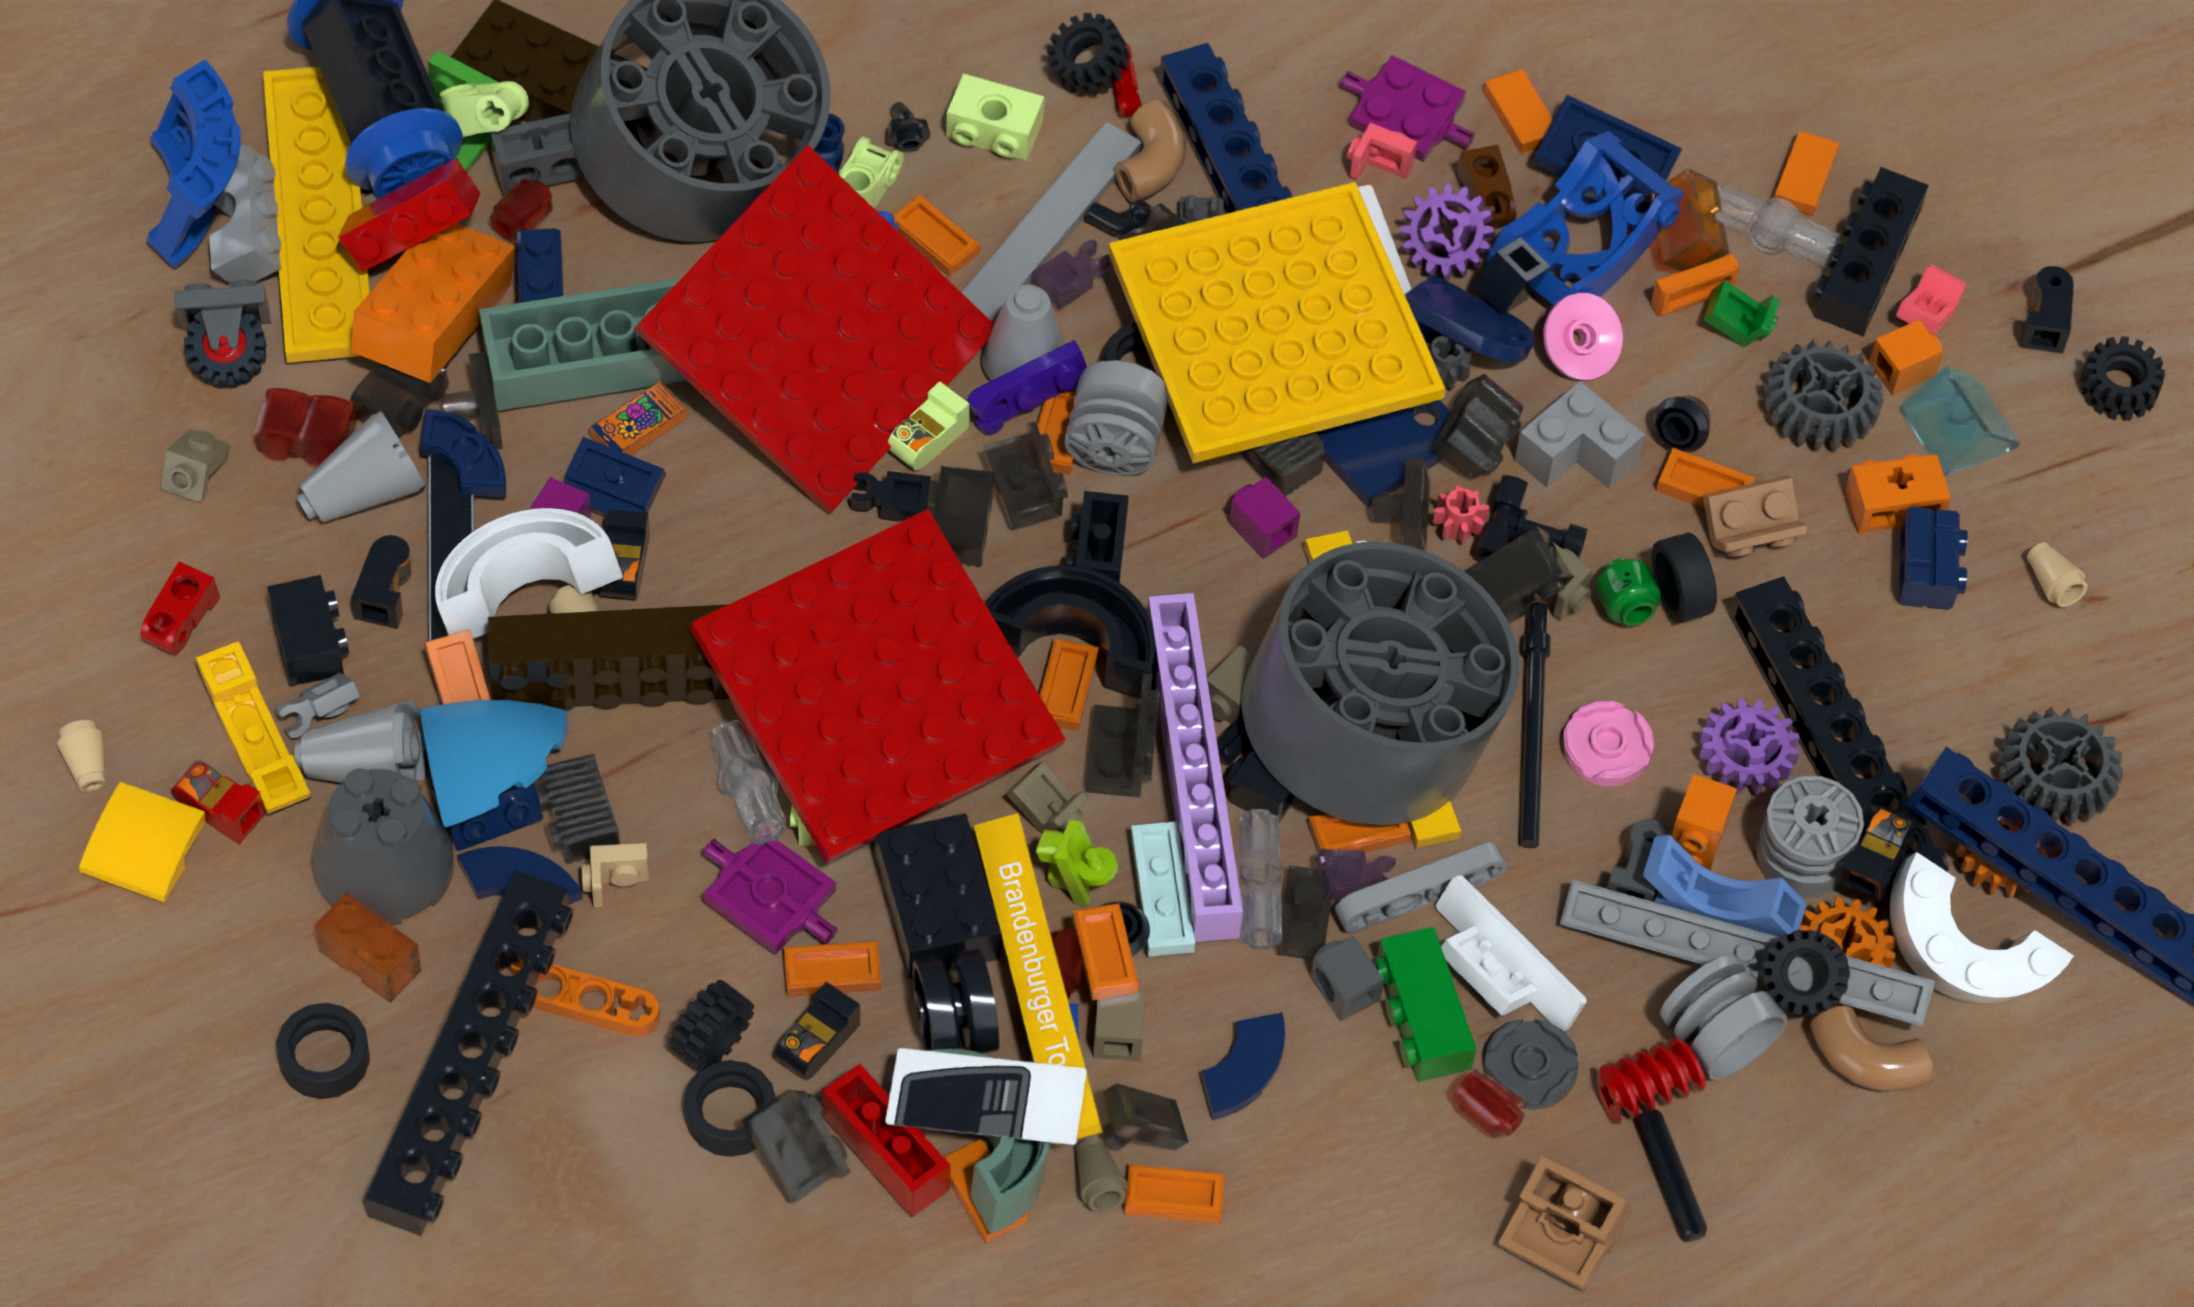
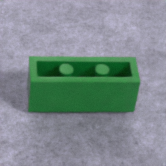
[1372,927,1477,1082]

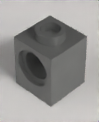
[1311,936,1384,1021]

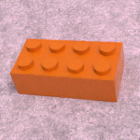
[351,223,515,383]

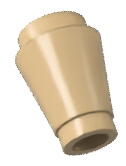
[2027,542,2088,607]
[57,720,107,792]

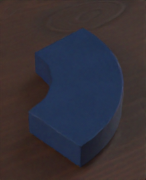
[420,408,507,497]
[457,846,583,905]
[1201,1012,1285,1120]

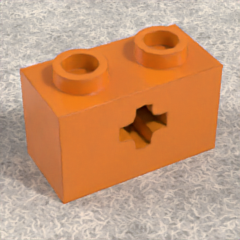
[1845,454,1951,534]
[1671,774,1737,871]

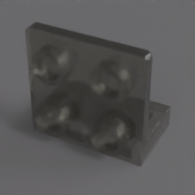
[1086,673,1160,798]

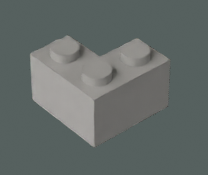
[1515,381,1645,489]

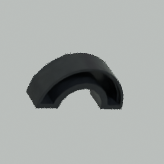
[985,565,1155,700]

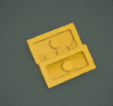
[79,782,205,903]

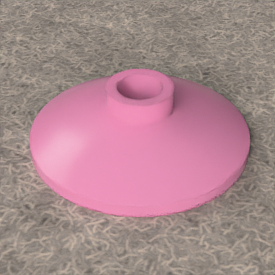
[1544,293,1623,380]

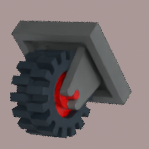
[174,280,271,389]

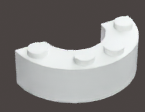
[435,508,623,639]
[1890,853,2074,1003]

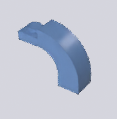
[1643,835,1807,937]

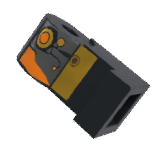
[2020,266,2074,354]
[600,509,650,599]
[351,535,412,629]
[1842,806,1917,902]
[775,981,860,1080]

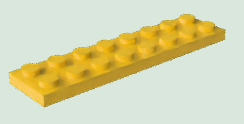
[263,67,370,363]

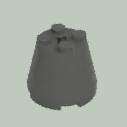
[312,769,454,927]

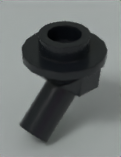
[888,102,930,151]

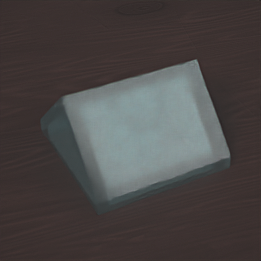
[1900,366,2020,477]

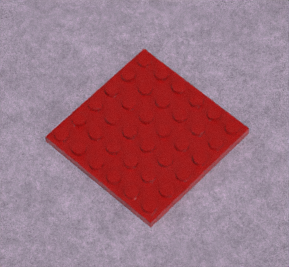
[634,145,994,514]
[689,509,1066,864]

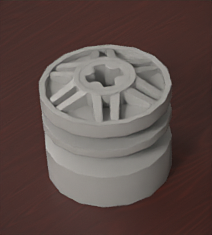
[1064,360,1168,476]
[1756,776,1864,898]
[1660,954,1788,1080]

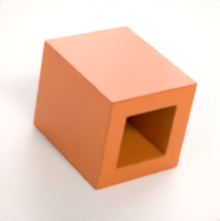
[1869,319,1943,395]

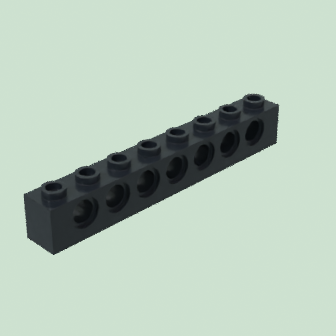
[1729,576,1949,907]
[364,870,574,1236]

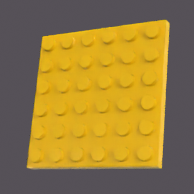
[1108,182,1446,463]

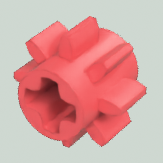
[1432,485,1489,543]

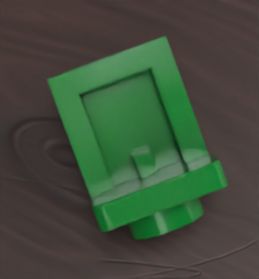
[1703,280,1780,347]

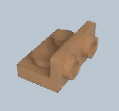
[1703,476,1808,557]

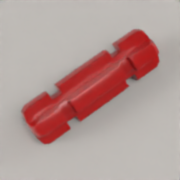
[1112,42,1141,118]

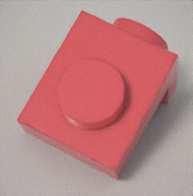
[1347,123,1417,180]
[1896,265,1967,334]

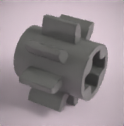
[1426,333,1473,389]

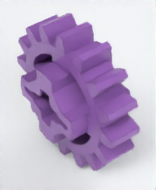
[1400,184,1495,280]
[1699,698,1800,794]

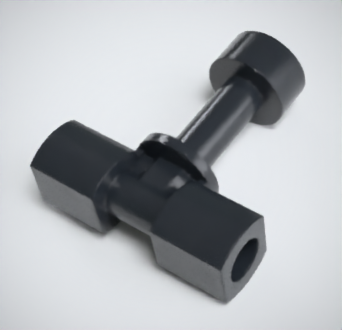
[1475,475,1588,567]

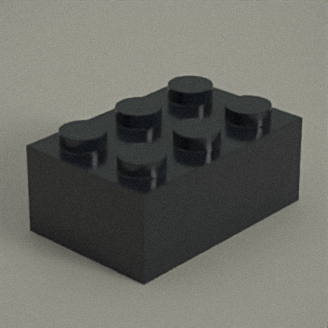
[875,813,1001,979]

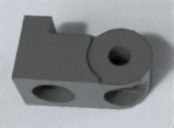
[1607,819,1670,902]

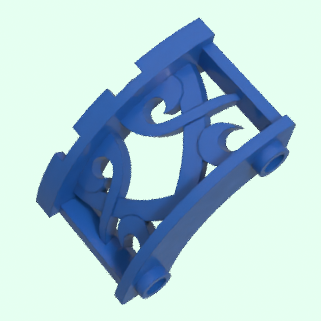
[147,60,241,267]
[1486,131,1685,305]

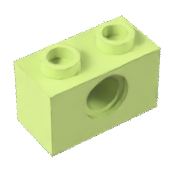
[946,73,1044,161]

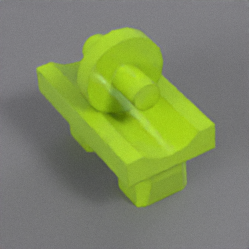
[1036,820,1118,907]

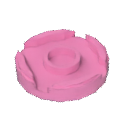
[1562,701,1654,787]

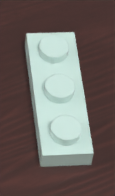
[1130,822,1195,957]

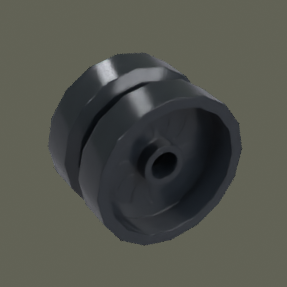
[913,949,999,1054]

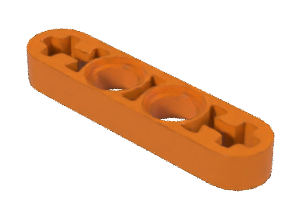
[499,964,660,1036]

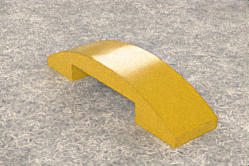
[196,641,311,814]

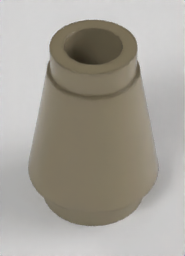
[1076,1138,1128,1212]

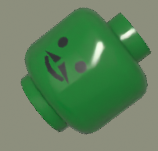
[1595,558,1661,626]

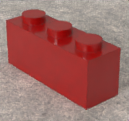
[338,158,481,272]
[822,1064,951,1217]

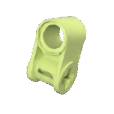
[440,81,529,137]
[839,136,904,209]

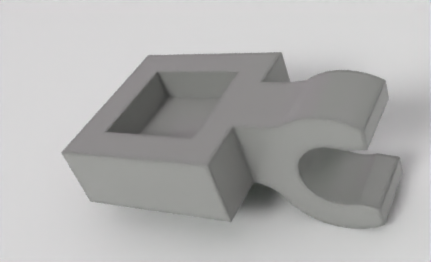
[274,673,360,738]

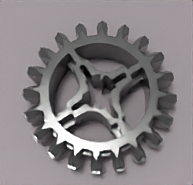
[1764,339,1883,452]
[1998,707,2123,827]

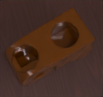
[1456,145,1516,227]

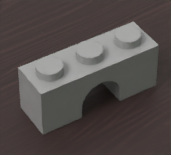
[209,144,281,283]

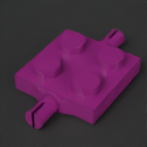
[1340,55,1475,163]
[703,830,838,954]

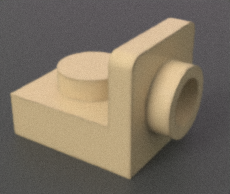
[582,843,649,908]

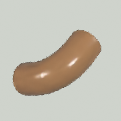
[1115,99,1186,203]
[1810,1006,1934,1091]

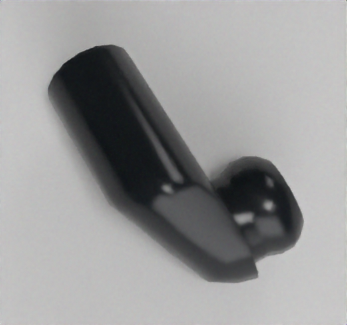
[1086,200,1153,236]

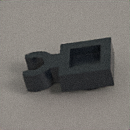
[851,471,932,521]

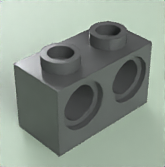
[490,113,585,196]

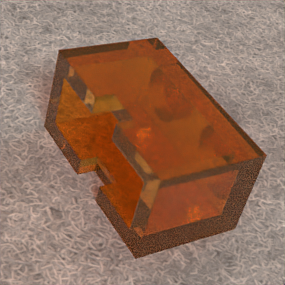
[1650,168,1730,272]
[315,892,422,1003]

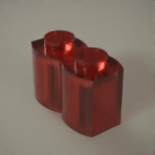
[253,388,357,466]

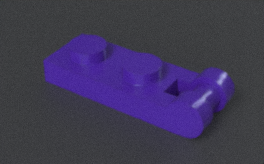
[968,340,1087,435]

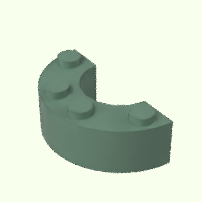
[930,1049,1050,1234]

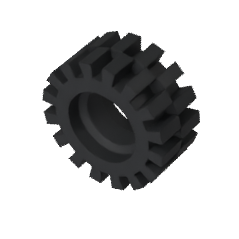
[1047,13,1130,96]
[2080,336,2165,421]
[1762,930,1850,1016]
[669,980,755,1071]

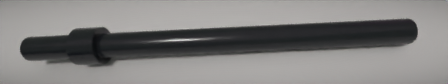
[1521,602,1551,848]

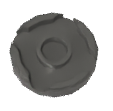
[1484,1019,1578,1110]

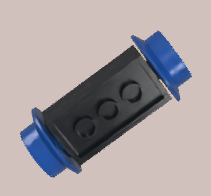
[287,0,463,199]

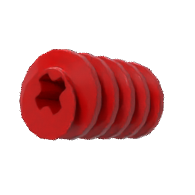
[1597,1038,1705,1124]

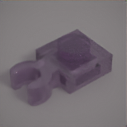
[1032,240,1111,310]
[1315,849,1396,899]

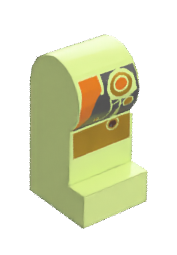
[888,381,970,471]

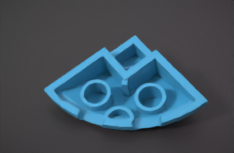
[420,700,568,827]

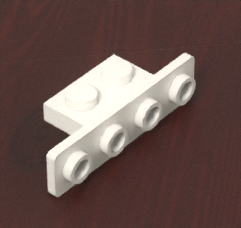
[1436,875,1587,1031]

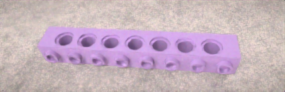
[1147,593,1243,942]

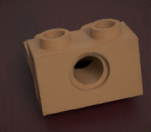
[1498,1155,1632,1292]

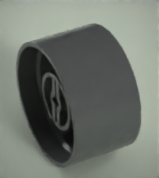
[570,0,830,242]
[1242,542,1519,825]

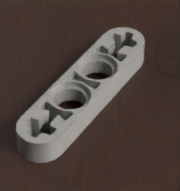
[1335,843,1508,933]

